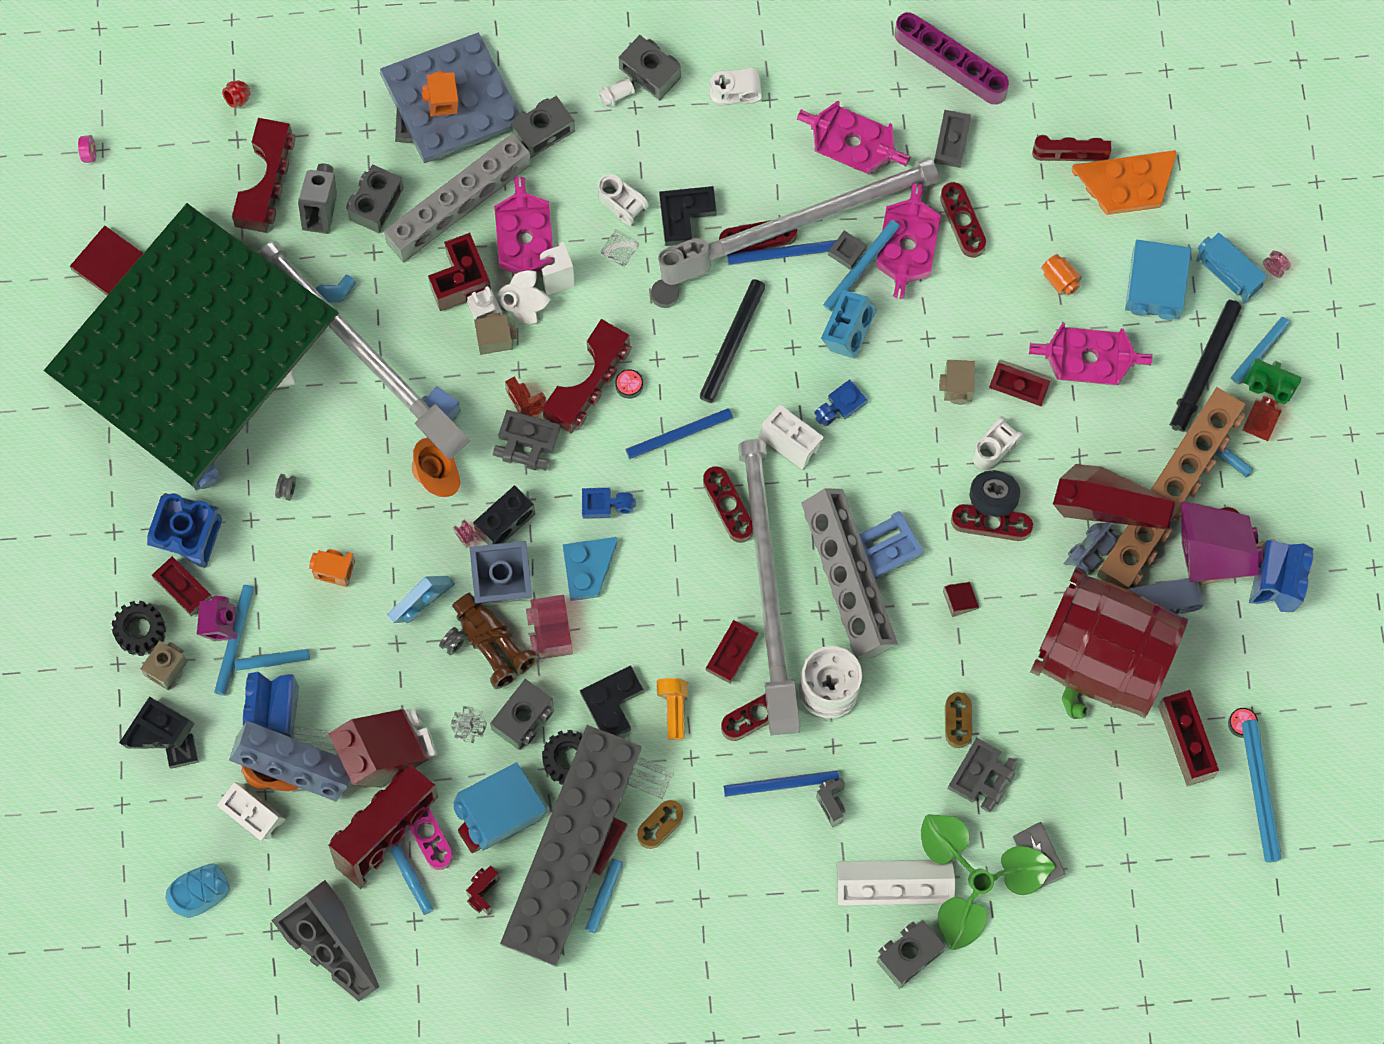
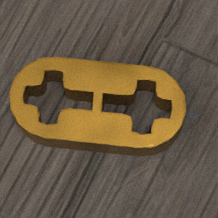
[945,692,972,748]
[637,800,683,849]

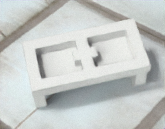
[540,242,575,295]
[758,404,824,470]
[217,782,286,841]

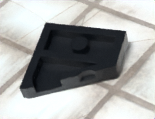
[119,696,195,749]

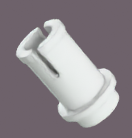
[598,77,635,106]

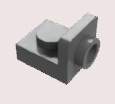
[816,778,846,828]

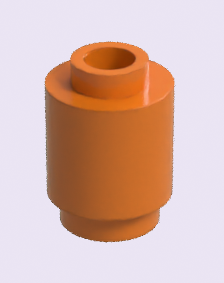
[1041,254,1082,295]

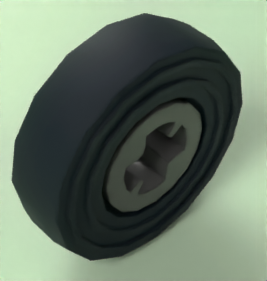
[969,470,1021,517]

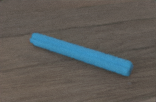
[1242,720,1281,863]

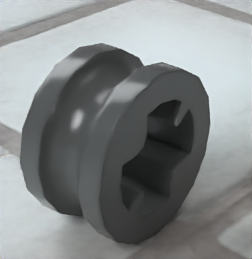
[275,473,296,501]
[439,627,467,656]

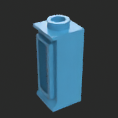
[1196,232,1267,304]

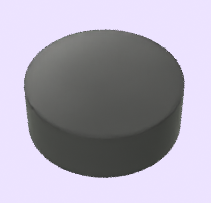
[651,279,679,308]

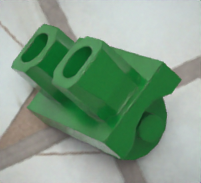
[1243,358,1301,405]

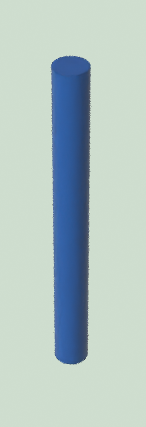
[727,240,836,265]
[625,408,733,459]
[723,770,839,797]

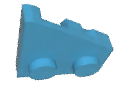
[563,537,617,601]
[387,576,455,623]

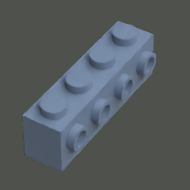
[229,721,350,802]

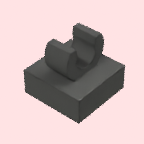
[828,230,867,270]

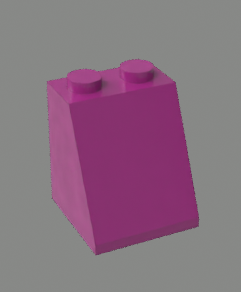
[1181,502,1263,582]

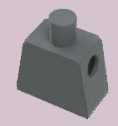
[298,163,337,234]

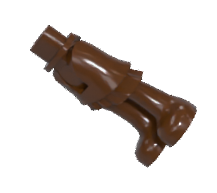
[452,592,538,689]

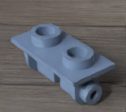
[1063,522,1119,575]

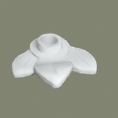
[498,270,551,324]

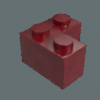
[428,233,491,311]

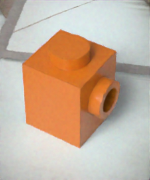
[422,71,458,116]

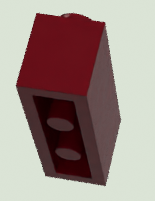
[1158,690,1219,786]

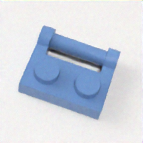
[859,511,924,579]

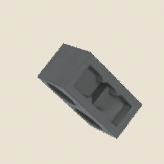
[346,164,404,233]

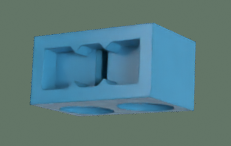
[821,290,877,359]

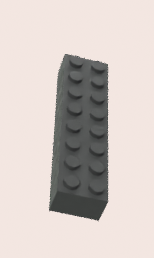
[500,725,641,967]

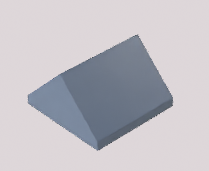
[469,541,532,604]

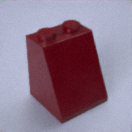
[328,709,429,788]

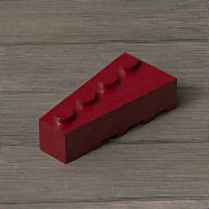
[329,764,438,889]

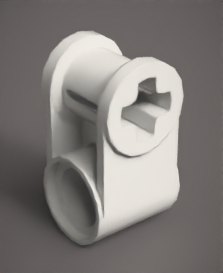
[709,68,762,105]
[598,174,649,226]
[973,416,1024,470]

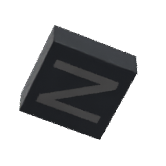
[166,733,199,769]

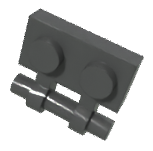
[493,410,560,471]
[947,737,1018,812]

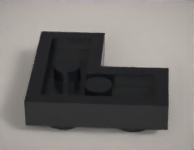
[659,186,717,246]
[580,665,644,736]

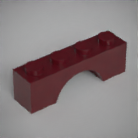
[232,118,295,233]
[542,319,632,434]

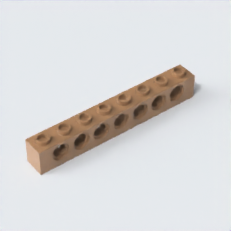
[1097,387,1246,589]

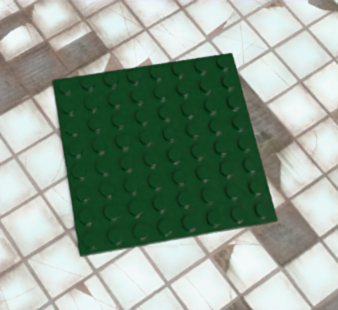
[43,203,339,486]

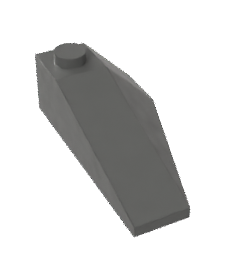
[271,880,380,1001]

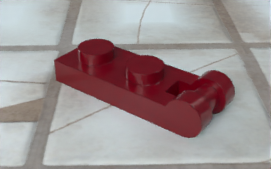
[1032,135,1111,161]

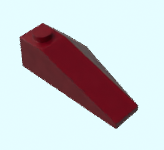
[1053,464,1175,529]

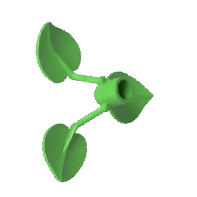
[921,814,1055,950]

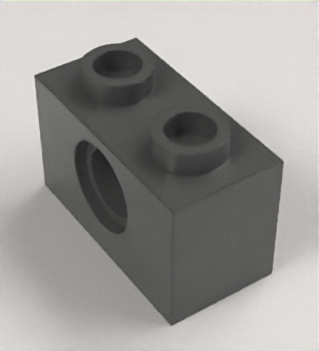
[618,35,681,101]
[511,95,575,159]
[490,679,554,750]
[877,920,946,989]

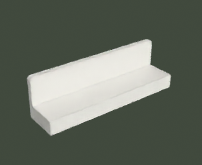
[836,860,955,905]

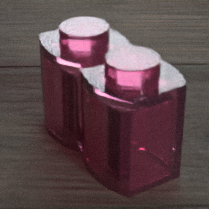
[526,595,573,659]

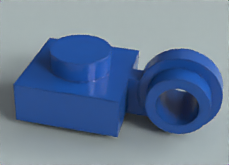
[814,379,867,426]
[582,488,636,519]

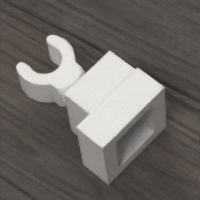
[467,286,502,320]

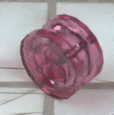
[1263,250,1291,278]
[453,520,479,548]

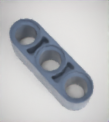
[1127,578,1204,614]

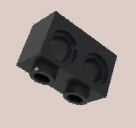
[473,485,535,545]

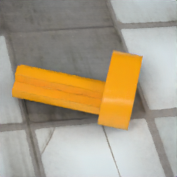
[657,678,688,741]

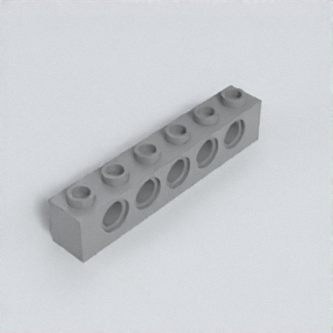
[384,133,531,263]
[801,488,898,658]

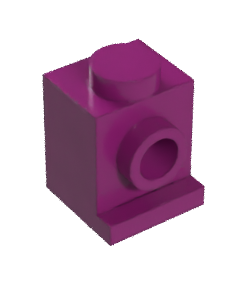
[197,596,237,641]

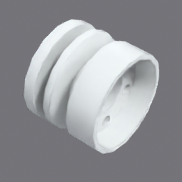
[799,646,862,719]

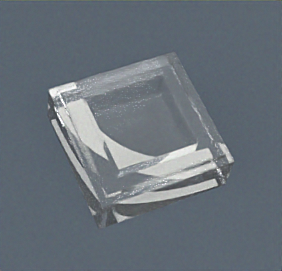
[601,229,639,267]

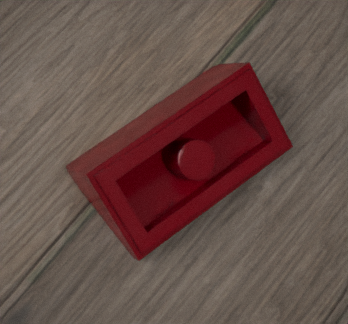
[989,359,1052,406]

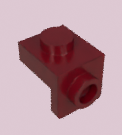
[466,865,500,915]

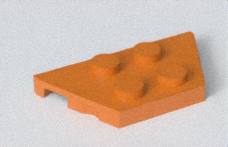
[1072,150,1176,215]

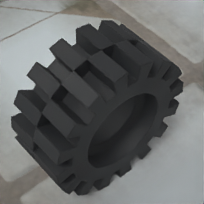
[112,601,166,656]
[542,730,582,785]

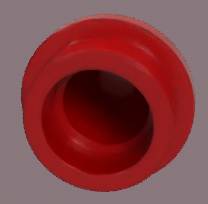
[222,80,251,108]

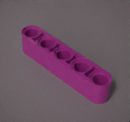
[895,12,1009,105]

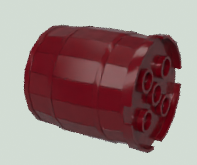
[1030,567,1188,718]

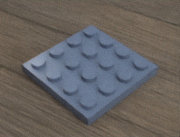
[380,32,520,163]

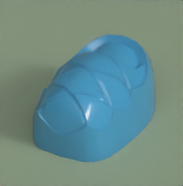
[165,863,230,918]

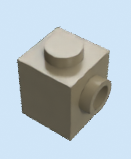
[474,313,517,355]
[939,360,975,405]
[140,641,187,690]

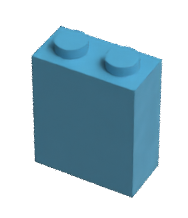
[1125,239,1191,320]
[453,762,547,851]

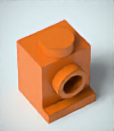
[309,549,355,587]

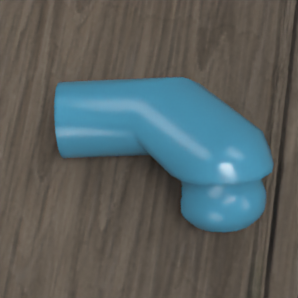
[316,275,356,303]

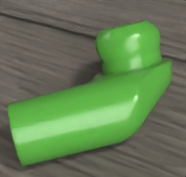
[1062,687,1088,719]

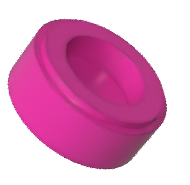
[78,135,96,163]

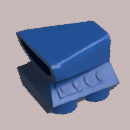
[147,493,222,568]
[1249,540,1313,612]
[243,672,299,738]

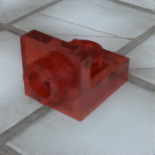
[505,376,546,417]
[1242,396,1282,441]

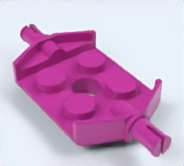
[797,101,910,175]
[494,177,554,274]
[876,184,941,299]
[1029,323,1152,385]

